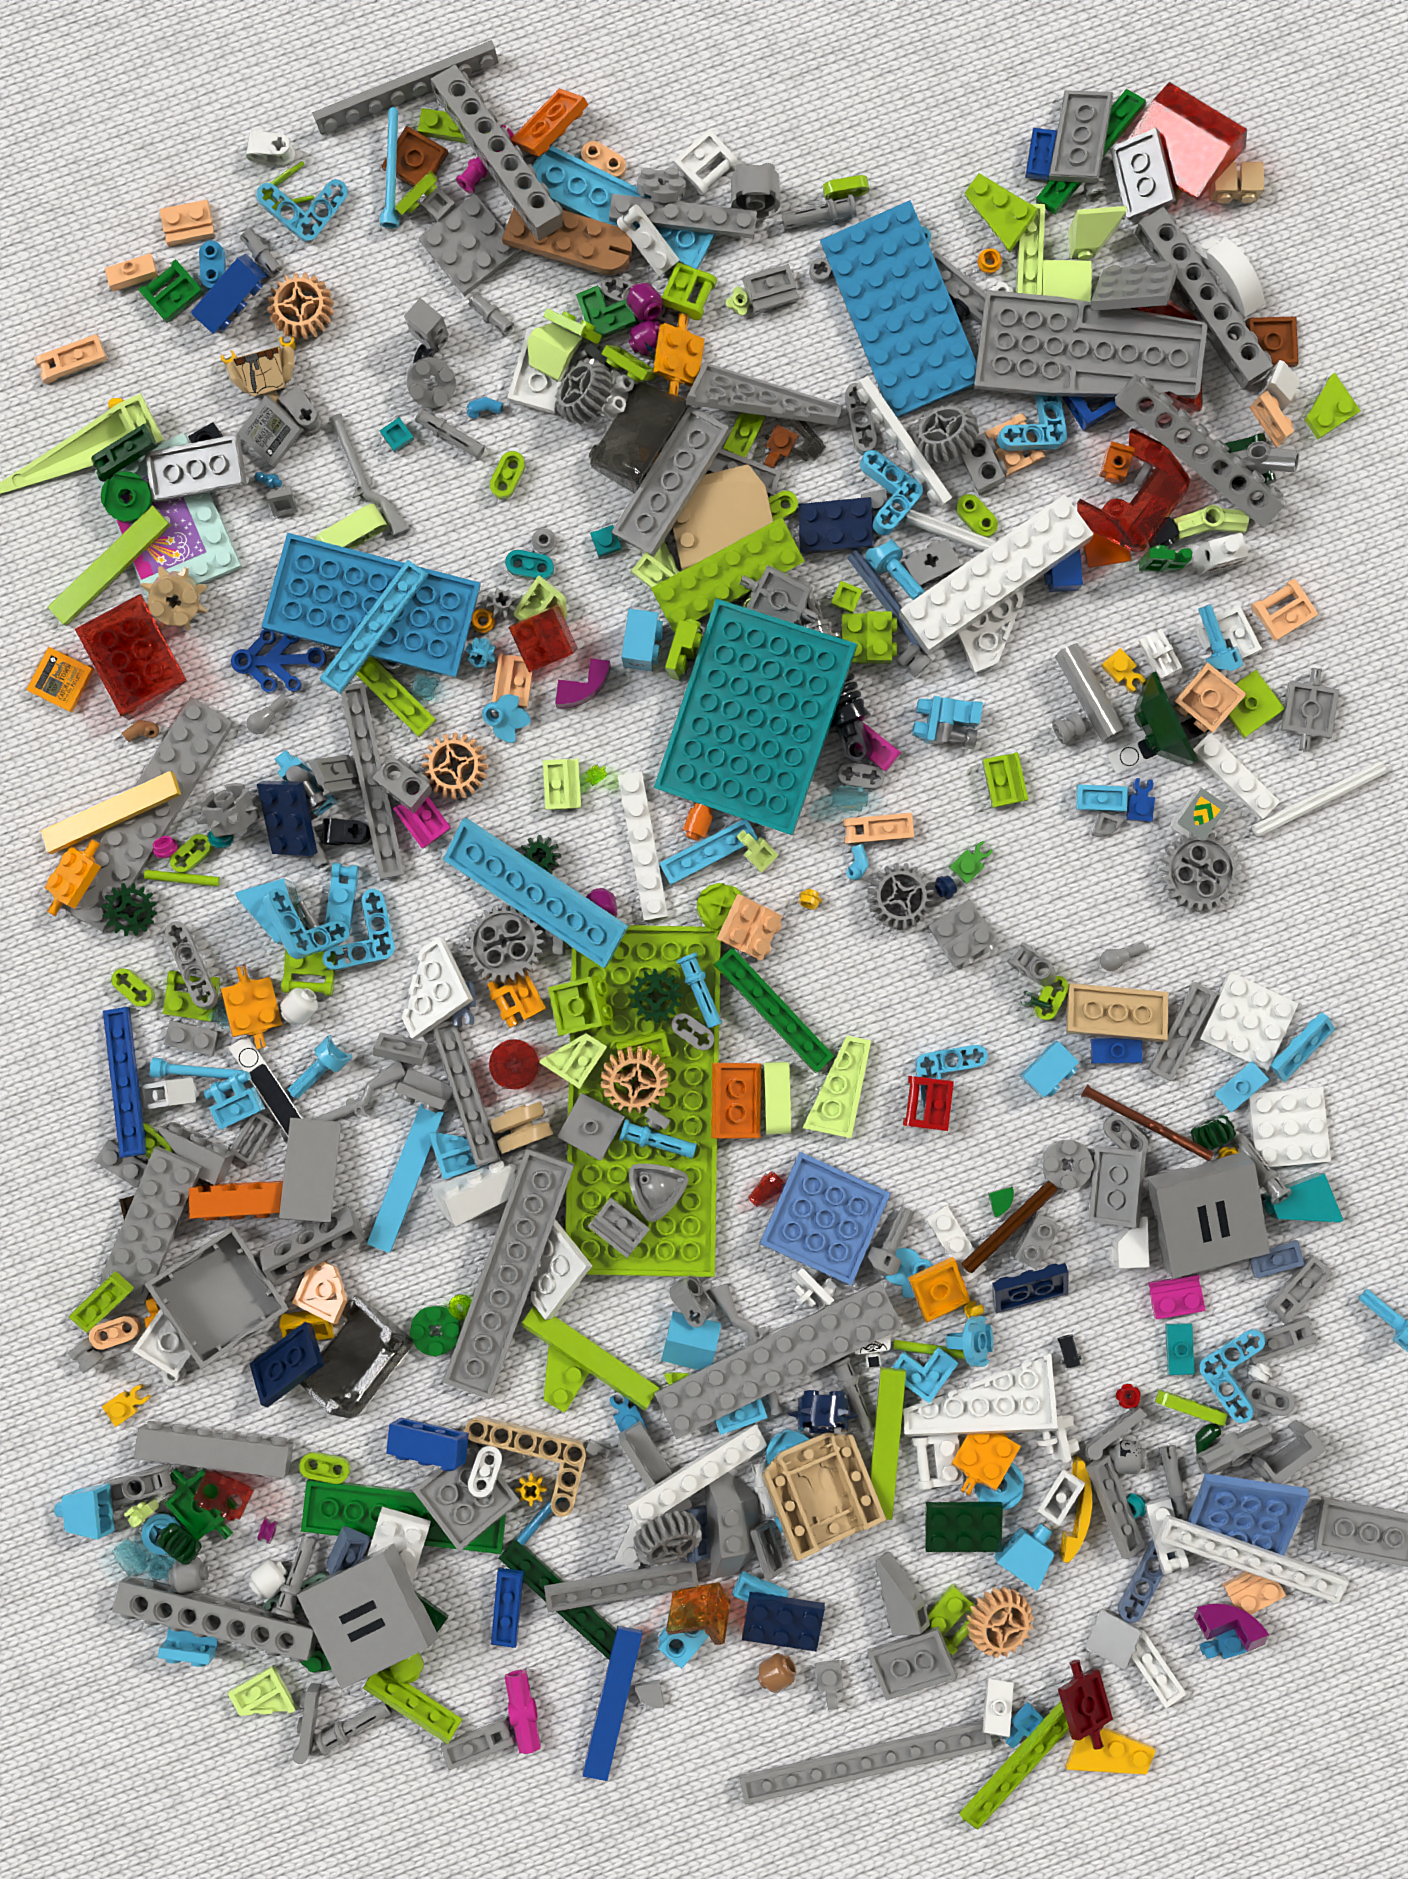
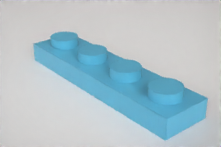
[659,819,758,885]

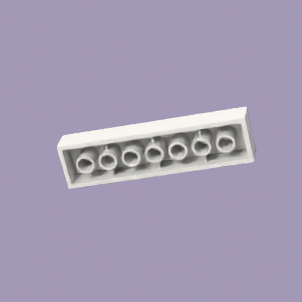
[899,494,1094,655]

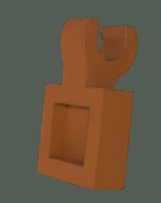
[764,424,799,469]

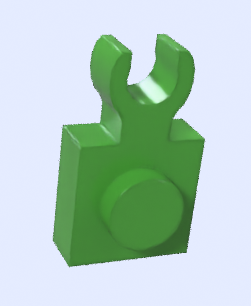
[949,841,992,884]

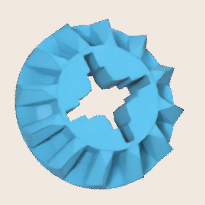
[142,1513,183,1555]

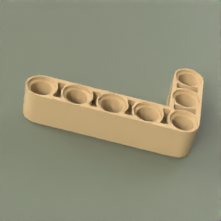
[465,1416,587,1517]

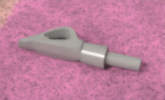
[298,900,326,951]

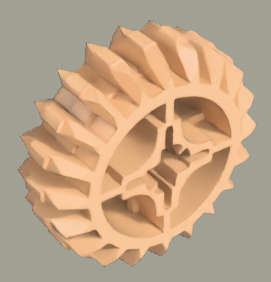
[267,272,334,340]
[421,732,489,800]
[601,1046,668,1113]
[966,1586,1034,1658]

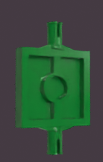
[164,1468,238,1540]

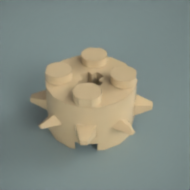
[141,566,208,630]

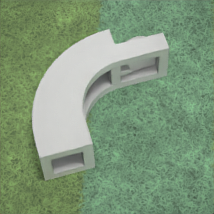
[1194,237,1265,317]

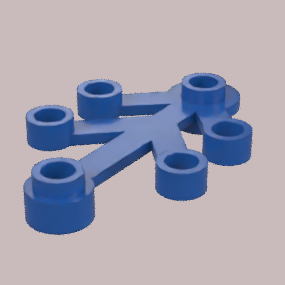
[231,630,327,693]

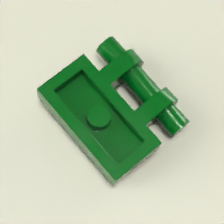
[1139,545,1193,572]

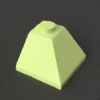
[1068,206,1127,261]

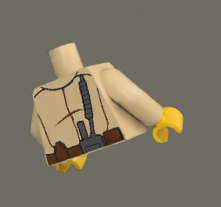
[220,336,296,405]

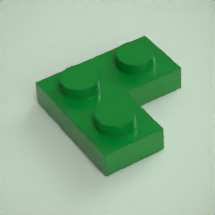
[576,285,638,340]

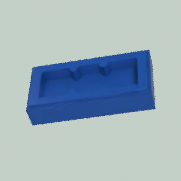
[1025,128,1057,181]
[1090,1038,1142,1063]

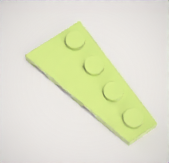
[802,1036,871,1138]

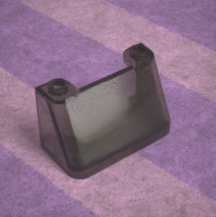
[589,382,691,494]
[300,1295,413,1418]

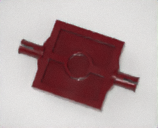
[1058,1660,1113,1750]

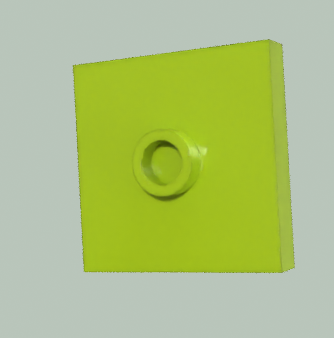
[1227,670,1285,738]

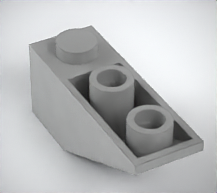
[158,1122,235,1185]
[876,1552,930,1636]

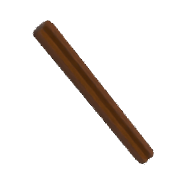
[962,1182,1058,1273]

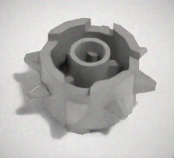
[196,783,260,837]

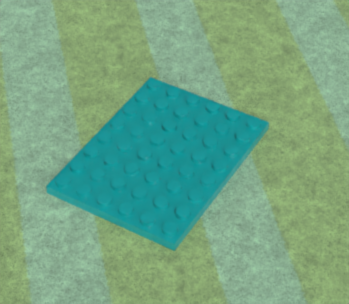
[654,599,858,835]

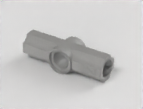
[1196,1424,1273,1474]

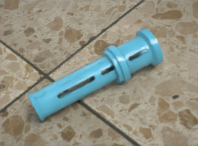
[676,952,722,1028]
[619,1119,696,1159]

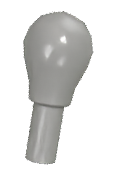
[247,695,288,734]
[1100,943,1146,971]

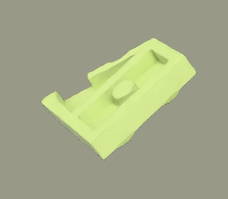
[631,540,679,588]
[539,1033,607,1089]
[227,1665,298,1716]

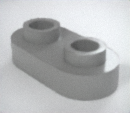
[1103,1115,1148,1152]
[1243,1381,1295,1416]

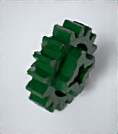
[102,882,158,936]
[628,969,683,1023]

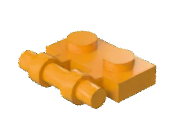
[487,970,547,1028]

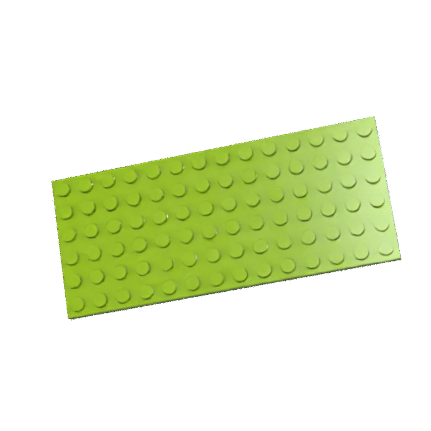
[566,925,721,1277]

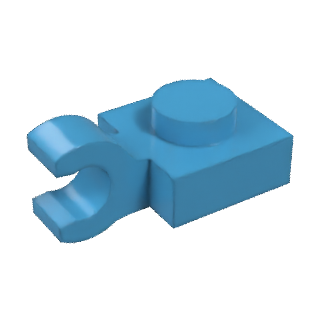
[1199,1629,1247,1659]
[1003,1702,1044,1748]

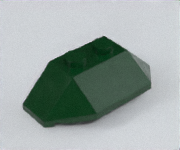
[1134,671,1198,766]

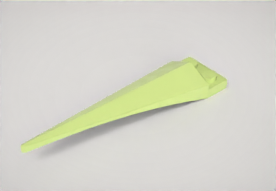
[0,393,165,494]

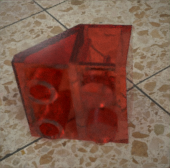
[508,603,578,672]

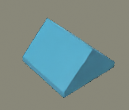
[661,1311,721,1370]

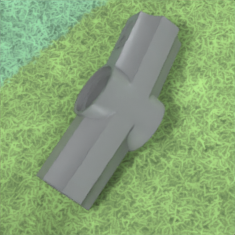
[1220,441,1299,474]

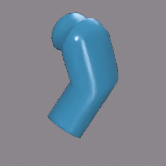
[467,397,503,419]

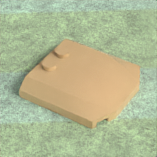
[673,464,773,571]
[761,1433,886,1561]

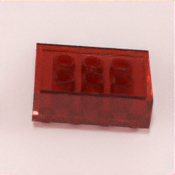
[1129,82,1247,201]
[75,594,187,720]

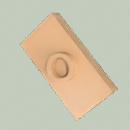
[105,253,158,292]

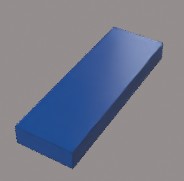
[491,1568,524,1648]

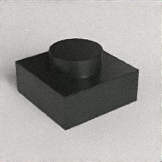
[584,342,611,369]

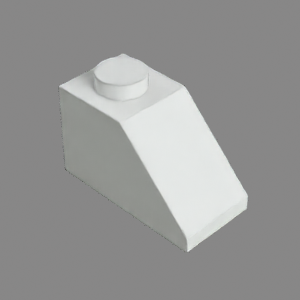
[1257,360,1300,410]
[141,1077,196,1110]
[1109,1215,1149,1268]
[1038,1469,1086,1526]

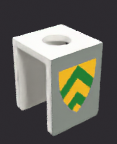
[1170,788,1228,841]

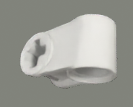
[246,130,296,166]

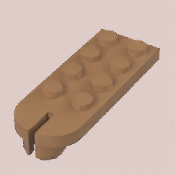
[502,206,632,275]

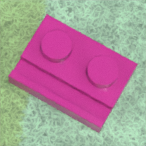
[393,790,452,849]
[1148,1274,1206,1319]

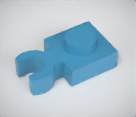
[610,1396,647,1432]

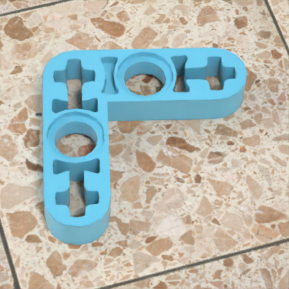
[255,179,348,242]
[996,395,1067,451]
[860,450,923,535]
[263,889,349,959]
[323,889,395,970]
[915,1045,988,1113]
[1199,1328,1266,1423]

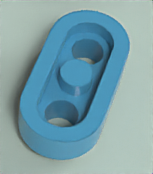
[199,241,226,290]

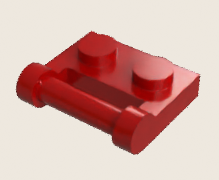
[903,1076,954,1131]

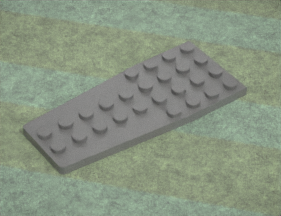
[974,290,1207,399]

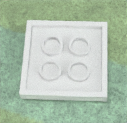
[1198,972,1299,1071]
[1247,1087,1331,1167]

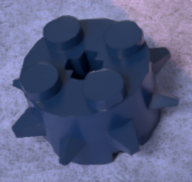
[788,1390,858,1434]

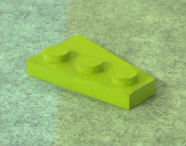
[964,173,1039,253]

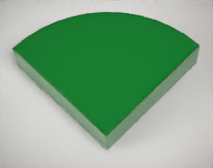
[988,1186,1014,1217]

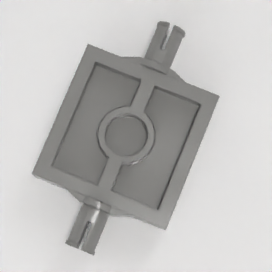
[739,565,819,624]
[1280,668,1340,752]

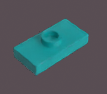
[1165,1323,1195,1375]

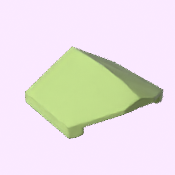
[527,323,582,382]
[512,575,568,635]

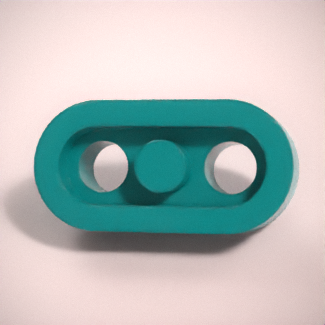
[505,550,554,580]

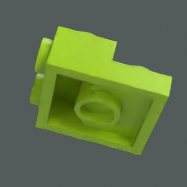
[841,611,897,664]
[665,619,703,681]
[548,976,613,1036]

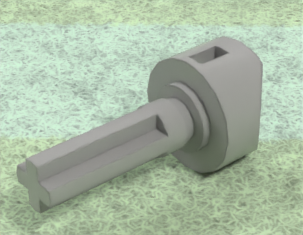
[866,1206,914,1276]

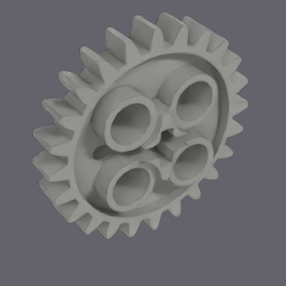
[1159,832,1242,911]
[464,904,546,985]

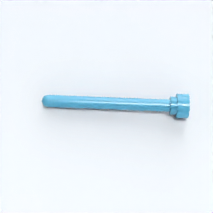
[380,107,399,228]
[150,1057,250,1081]

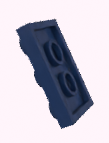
[798,497,874,554]
[257,781,318,856]
[992,1263,1069,1314]
[250,1321,324,1408]
[742,1592,825,1652]

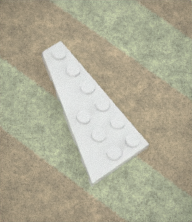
[903,1353,1058,1437]

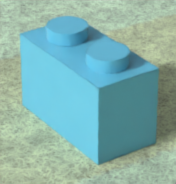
[1019,1041,1079,1098]

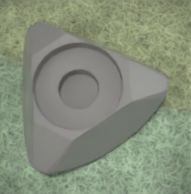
[629,1164,688,1222]

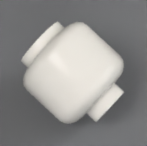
[280,988,318,1025]
[249,1560,288,1599]

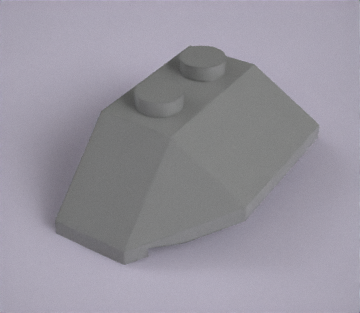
[705,1472,760,1579]

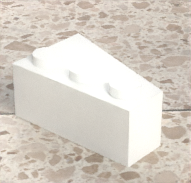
[430,1160,516,1227]

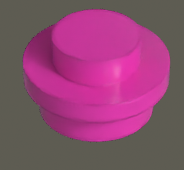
[153,836,178,858]

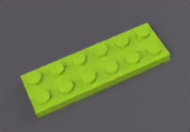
[651,517,805,632]

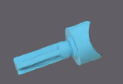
[865,537,925,600]
[1198,604,1244,672]
[287,1035,352,1099]
[1358,1288,1408,1352]

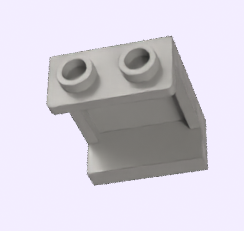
[1250,1420,1326,1484]

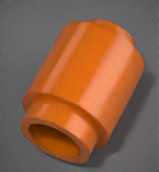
[682,803,713,841]

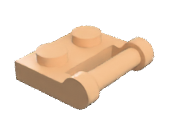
[985,413,1045,478]
[1251,579,1318,642]

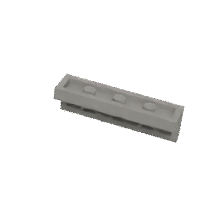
[619,1421,693,1514]

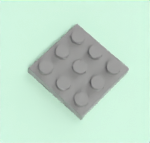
[418,194,521,297]
[1091,261,1178,311]
[413,1441,520,1552]

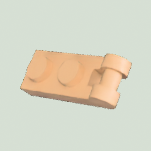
[35,334,108,383]
[843,813,914,844]

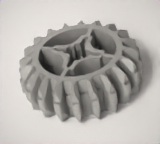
[555,358,614,425]
[912,403,979,465]
[867,863,934,930]
[633,1511,702,1566]

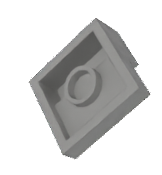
[927,899,998,968]

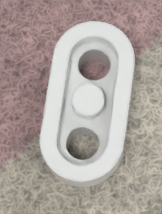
[468,1446,502,1499]

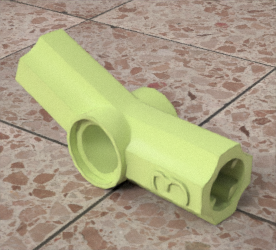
[1172,505,1249,540]

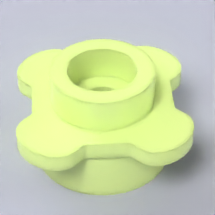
[726,287,752,316]

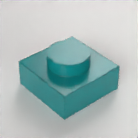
[379,417,415,453]
[590,525,622,558]

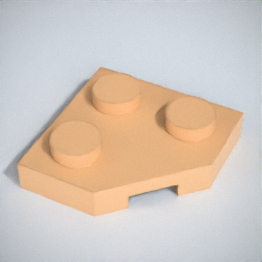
[292,1261,348,1324]

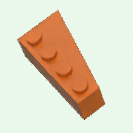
[189,1181,283,1221]

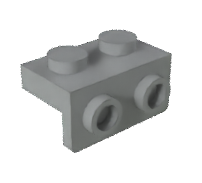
[395,1069,452,1113]

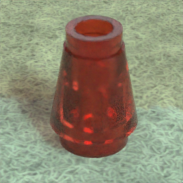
[748,1171,785,1207]

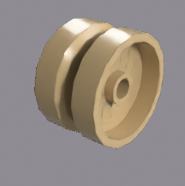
[489,1101,553,1154]

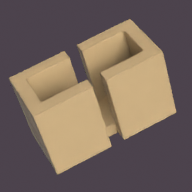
[1208,162,1264,204]

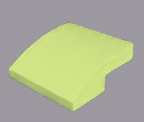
[1042,260,1092,302]

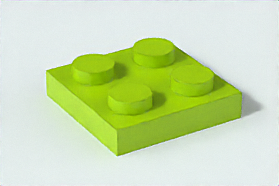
[602,345,657,382]

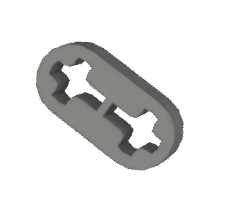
[837,763,884,790]
[672,1013,714,1050]

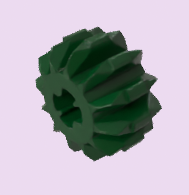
[521,835,562,874]
[1190,1115,1236,1150]
[156,1523,202,1565]

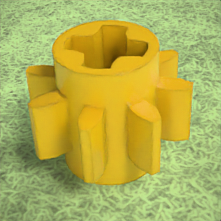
[515,1472,547,1506]

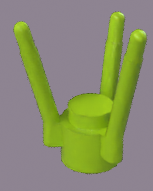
[261,161,315,210]

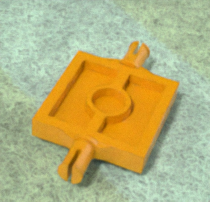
[653,314,705,398]
[44,839,101,916]
[220,965,282,1050]
[951,1433,1021,1496]

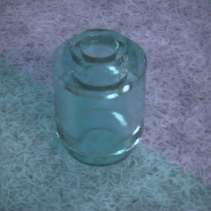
[832,786,868,812]
[112,1538,150,1577]

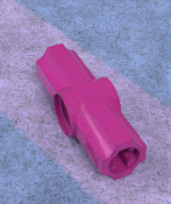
[505,1669,541,1754]

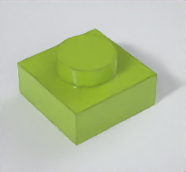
[830,581,863,613]

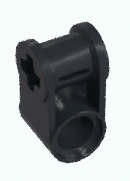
[322,818,371,845]

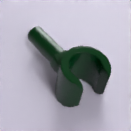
[1020,991,1053,1010]

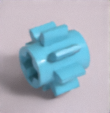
[465,637,496,669]

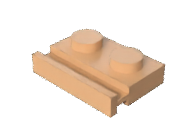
[160,200,216,247]
[1249,390,1294,447]
[492,653,535,708]
[1222,1571,1286,1615]

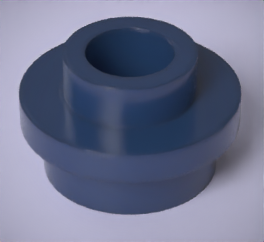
[935,875,957,900]

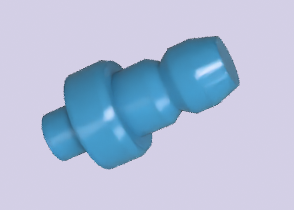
[254,472,282,489]

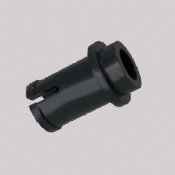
[1057,1334,1082,1368]

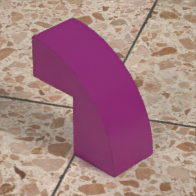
[555,658,611,709]
[1194,1604,1269,1652]

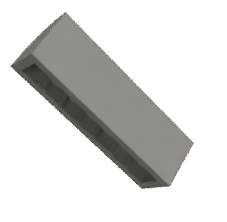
[1055,643,1125,742]

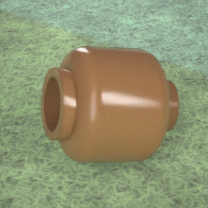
[757,1653,796,1693]

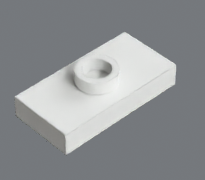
[983,1679,1014,1737]

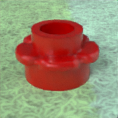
[1116,1384,1141,1409]

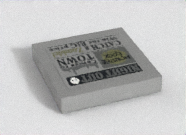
[237,395,304,467]

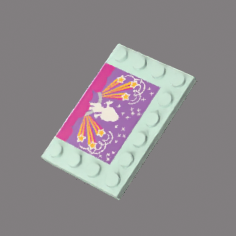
[94,433,242,598]

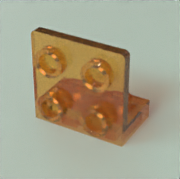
[666,1582,731,1645]

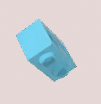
[658,1602,715,1669]

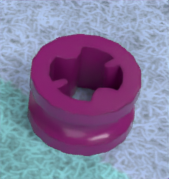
[257,1518,278,1544]

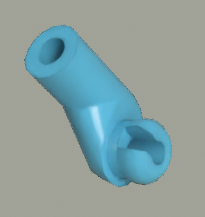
[846,844,869,881]

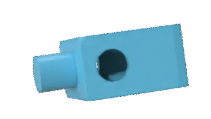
[54,1483,115,1539]
[994,1523,1054,1591]

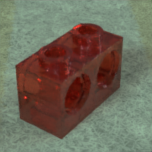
[193,1469,256,1521]

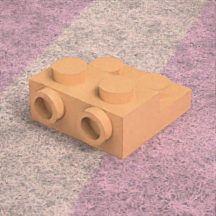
[1174,662,1246,733]
[717,894,782,961]

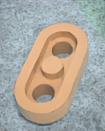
[581,141,626,179]
[89,1315,141,1350]

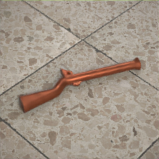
[1081,1084,1214,1161]

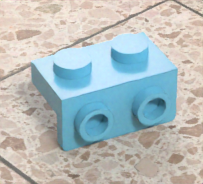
[158,1626,218,1667]

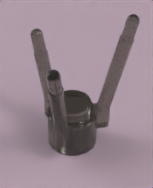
[765,419,826,462]

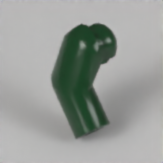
[1195,1423,1221,1455]

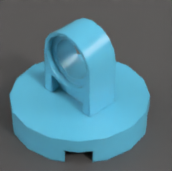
[946,1316,993,1367]

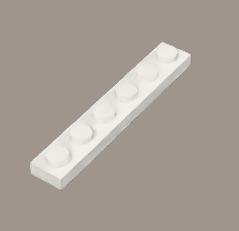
[856,375,952,508]
[618,771,668,921]
[626,1423,767,1528]

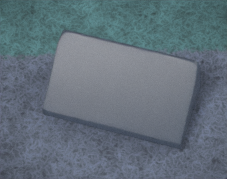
[327,1526,371,1574]

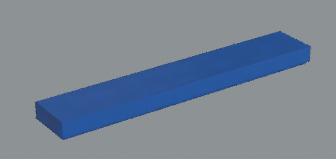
[103,1007,147,1158]
[582,1625,643,1781]

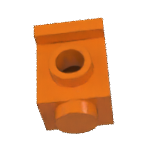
[1099,441,1135,483]

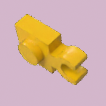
[1101,648,1146,693]
[102,1384,151,1427]

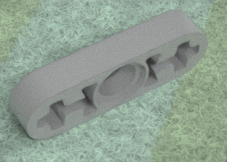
[845,383,877,455]

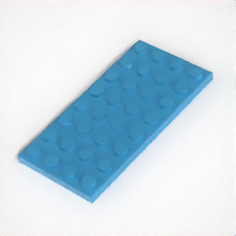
[820,200,977,419]
[261,533,481,679]

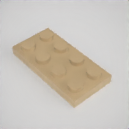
[1066,983,1168,1042]

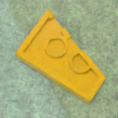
[1065,1727,1156,1775]

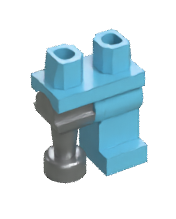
[912,696,983,749]
[274,750,338,817]

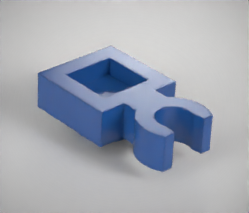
[1126,778,1155,823]

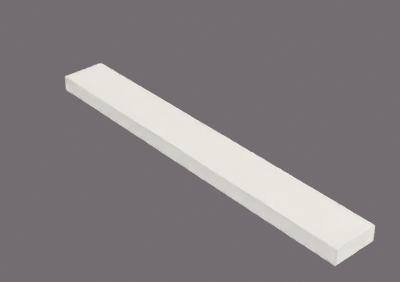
[1156,1515,1349,1604]

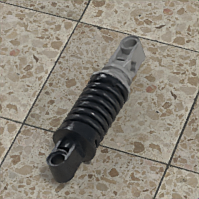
[793,577,873,761]

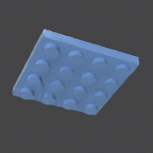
[759,1152,891,1286]
[1184,1473,1309,1556]

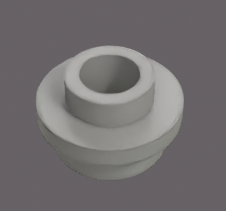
[532,528,556,553]

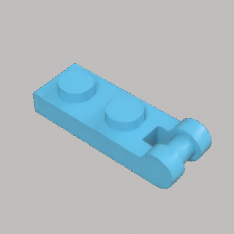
[325,863,359,934]

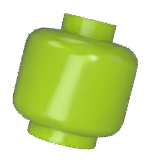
[389,1653,425,1683]

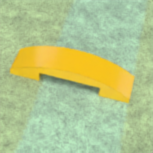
[1059,1455,1092,1563]

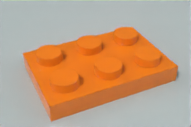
[510,88,589,157]
[711,1063,761,1138]

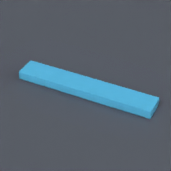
[319,560,429,695]
[367,1103,445,1253]

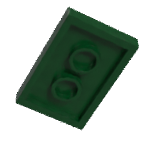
[925,1502,1003,1552]

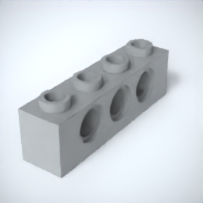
[259,1205,365,1286]

